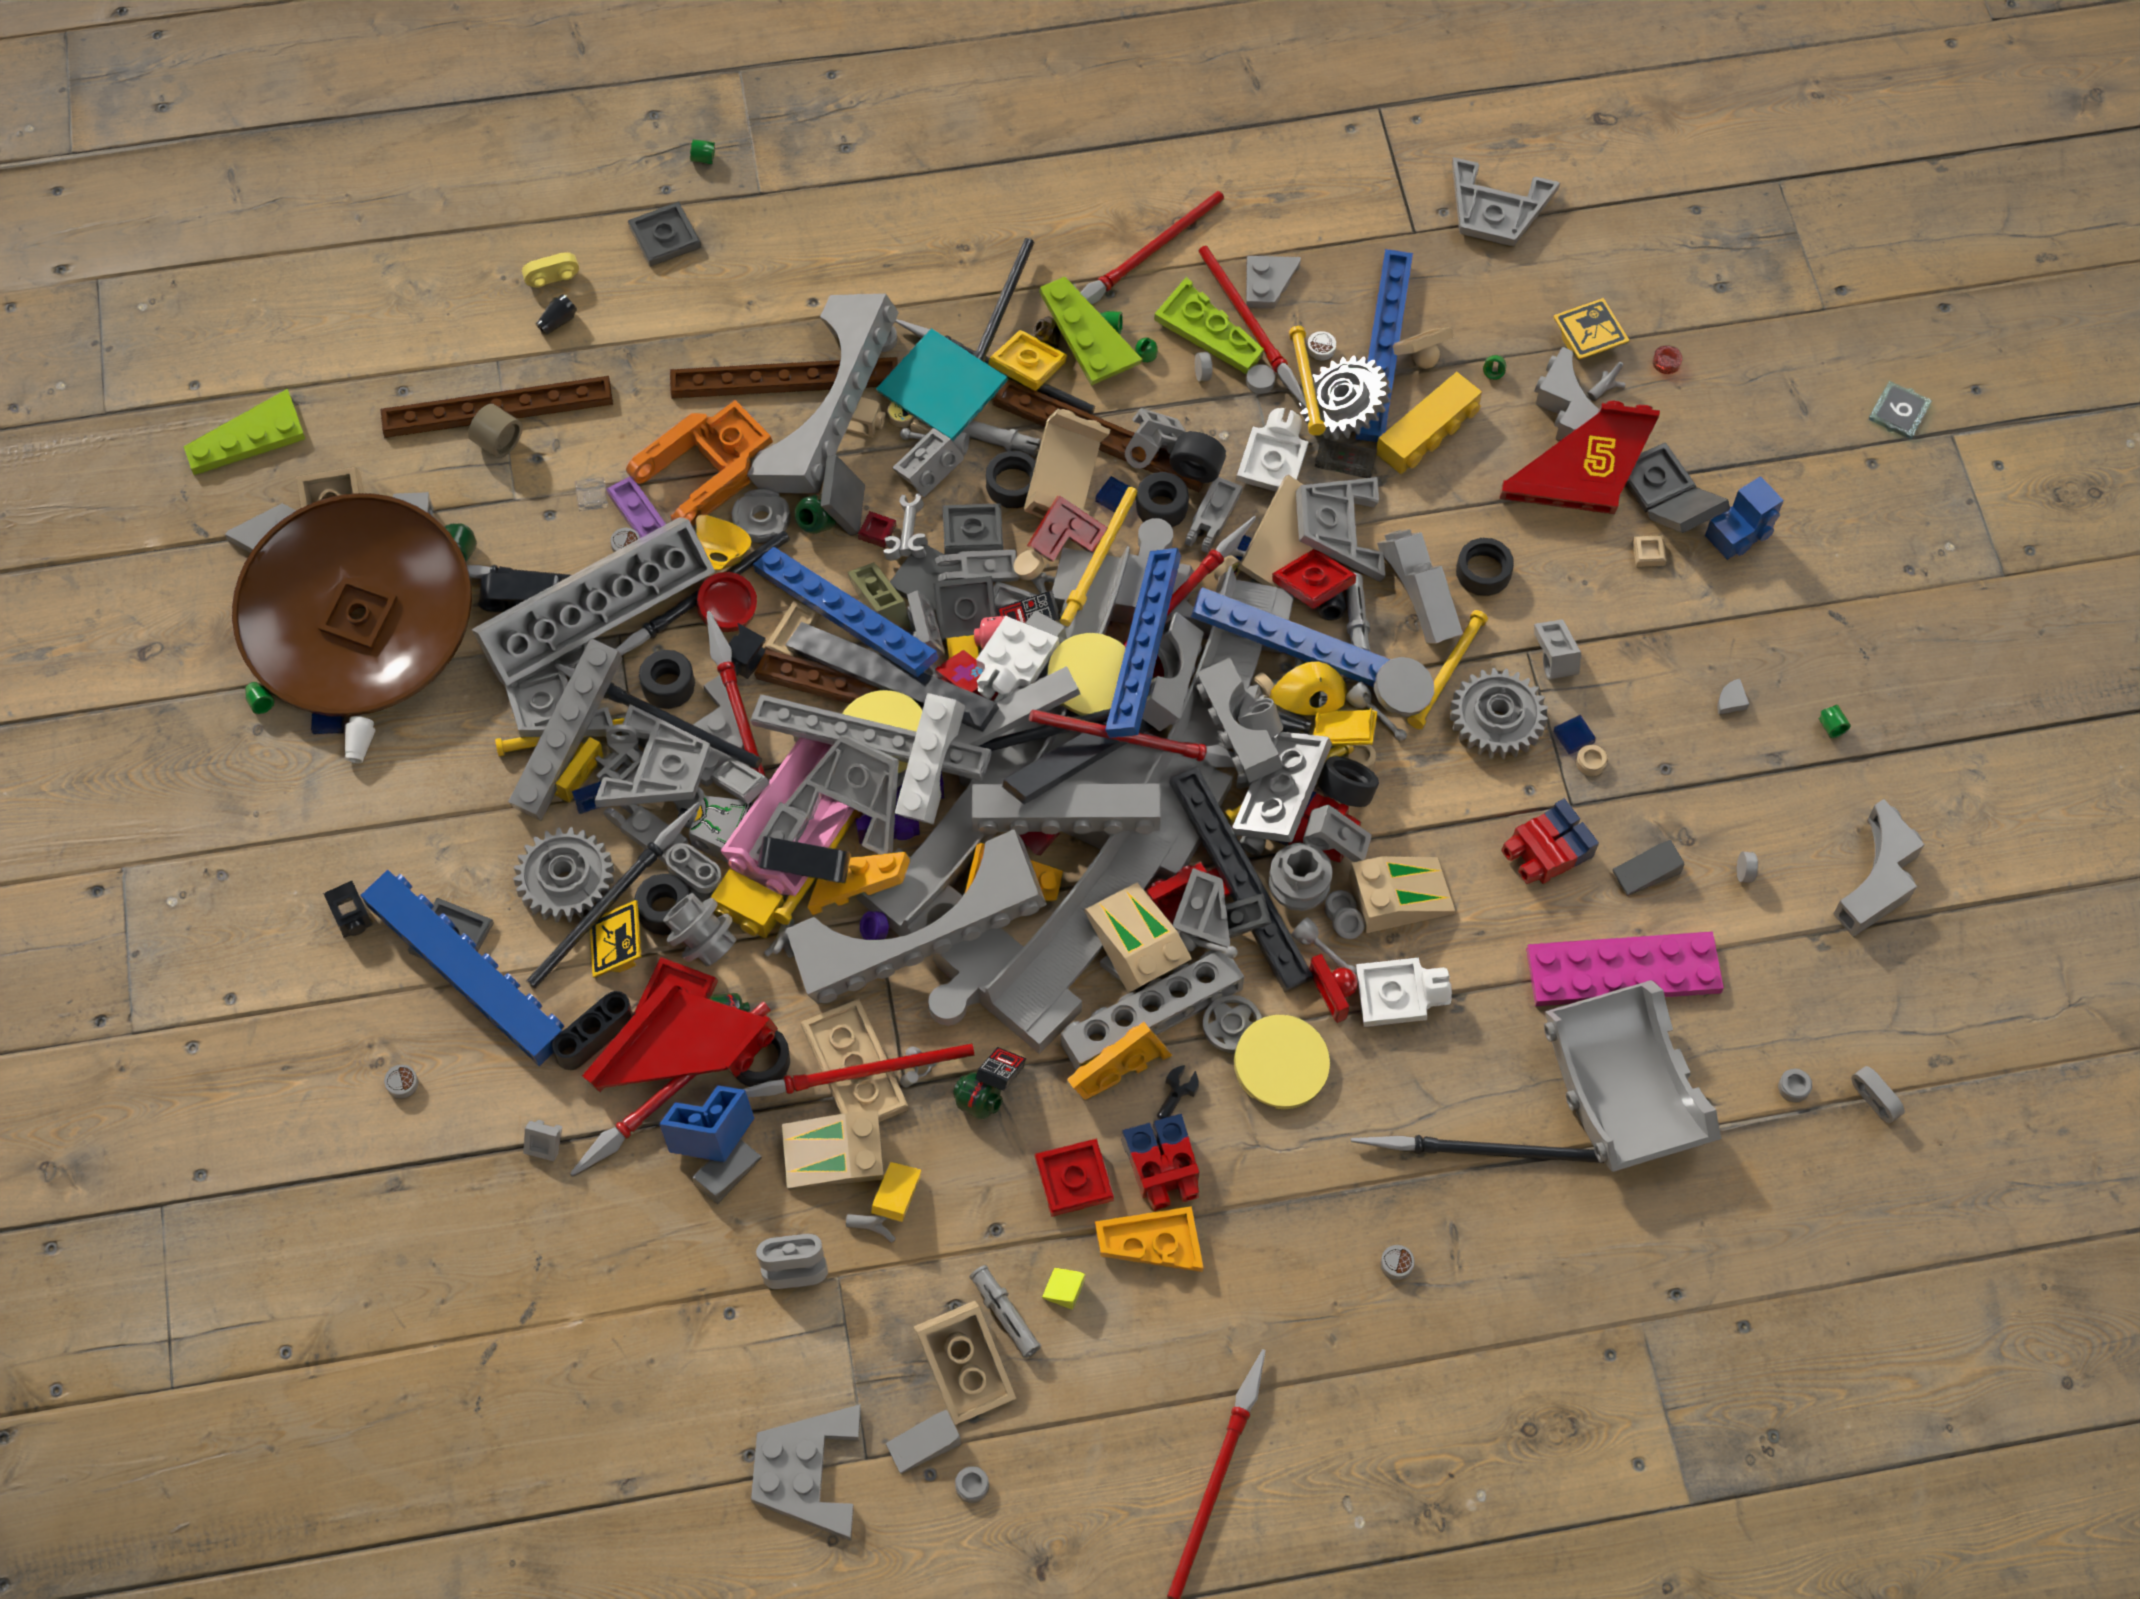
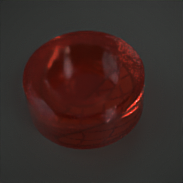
[1652,345,1682,374]

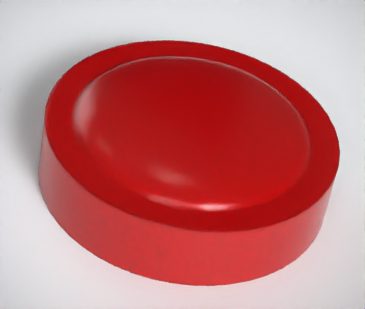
[697,572,757,632]

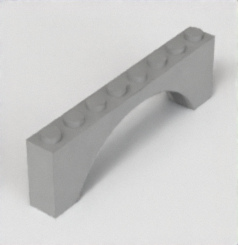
[747,294,899,493]
[786,829,1047,1004]

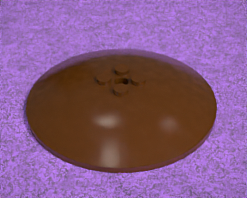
[232,493,472,717]

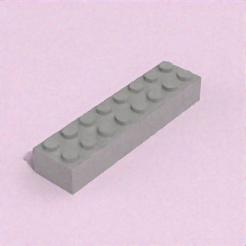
[471,517,715,686]

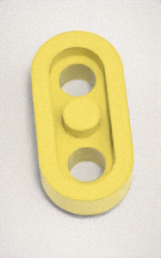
[522,252,579,288]

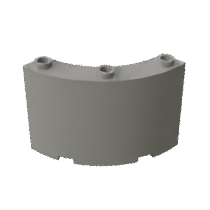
[1544,980,1721,1172]

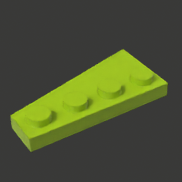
[1039,276,1142,386]
[1154,277,1264,374]
[183,388,305,475]

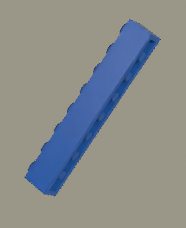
[360,870,565,1066]

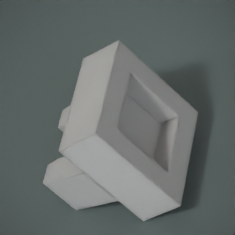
[523,1120,562,1161]

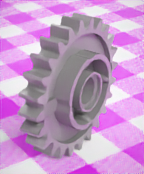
[1300,356,1391,440]
[1450,668,1548,759]
[513,827,615,923]

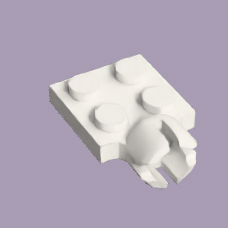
[1236,408,1308,492]
[976,616,1059,702]
[1356,958,1452,1027]

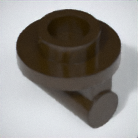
[1034,316,1061,349]

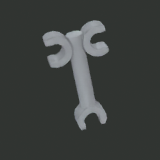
[884,493,928,561]

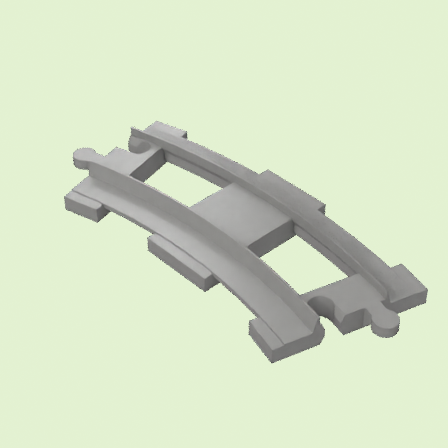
[856,518,1294,1054]

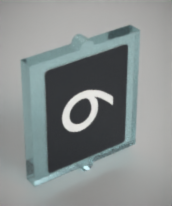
[1868,381,1932,439]

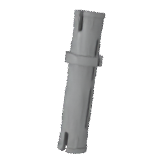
[962,420,1042,457]
[1346,573,1371,652]
[969,1265,1041,1358]

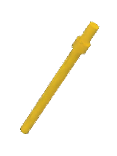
[1060,487,1137,627]

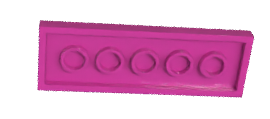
[1526,931,1724,1006]

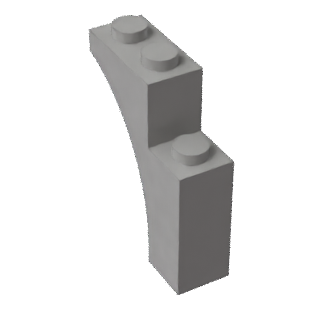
[1534,347,1599,441]
[1377,529,1463,643]
[1833,799,1925,937]

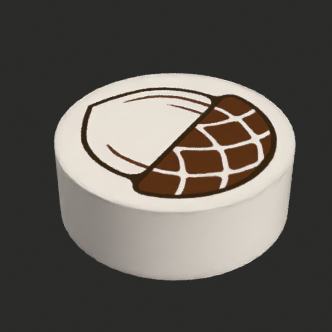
[1307,331,1336,360]

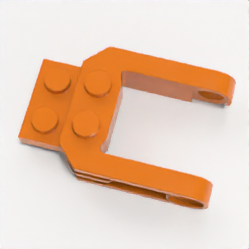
[626,400,773,527]

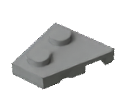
[1246,256,1301,309]
[225,503,296,553]
[1173,868,1230,948]

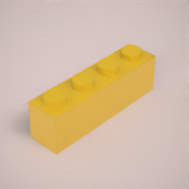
[1376,372,1482,474]

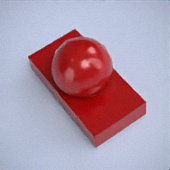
[1309,954,1358,1023]

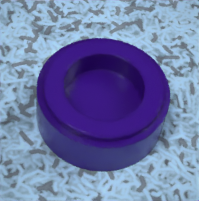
[860,911,889,940]

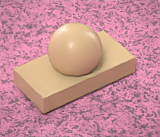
[1392,327,1454,369]

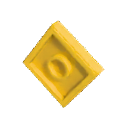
[988,330,1067,391]

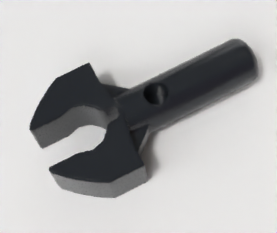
[1157,1065,1199,1120]

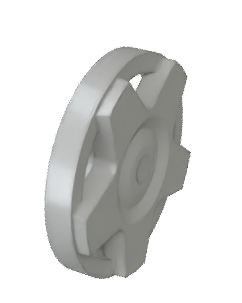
[1203,995,1262,1053]

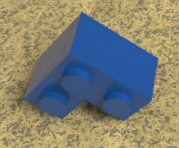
[1705,476,1784,560]
[659,1085,754,1162]

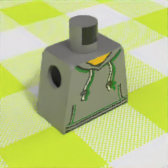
[677,796,753,863]

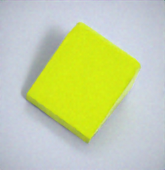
[1042,1268,1085,1310]

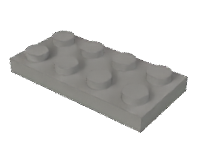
[1232,732,1332,842]

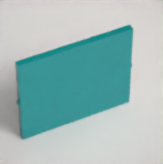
[876,328,1008,441]

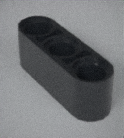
[478,573,564,612]
[757,836,851,884]
[552,991,633,1070]

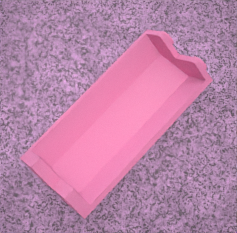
[721,737,854,896]

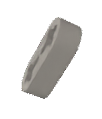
[1851,1066,1905,1123]

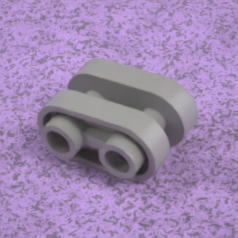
[666,843,722,902]
[756,1234,828,1289]

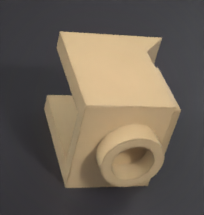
[846,397,886,438]

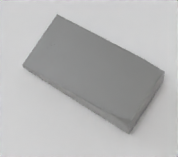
[886,1409,961,1474]

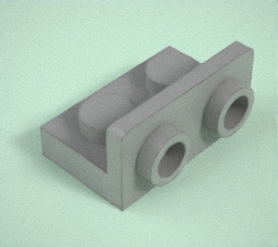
[892,428,964,497]
[907,590,945,657]

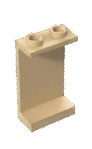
[1023,409,1110,518]

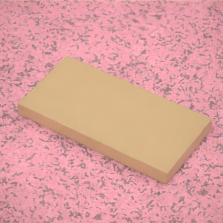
[1238,474,1314,590]
[801,999,909,1122]

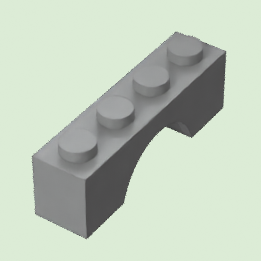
[1142,612,1204,731]
[1196,658,1283,783]

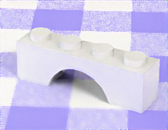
[895,693,965,824]

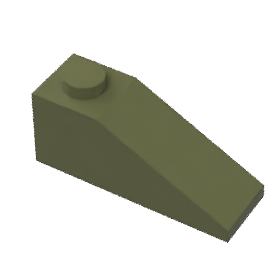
[848,562,912,632]

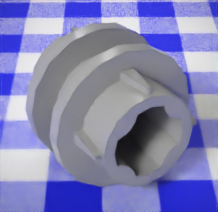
[1269,843,1332,911]
[663,893,736,966]

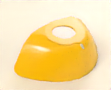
[696,515,752,570]
[1269,662,1347,715]

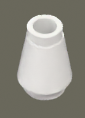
[345,716,376,764]

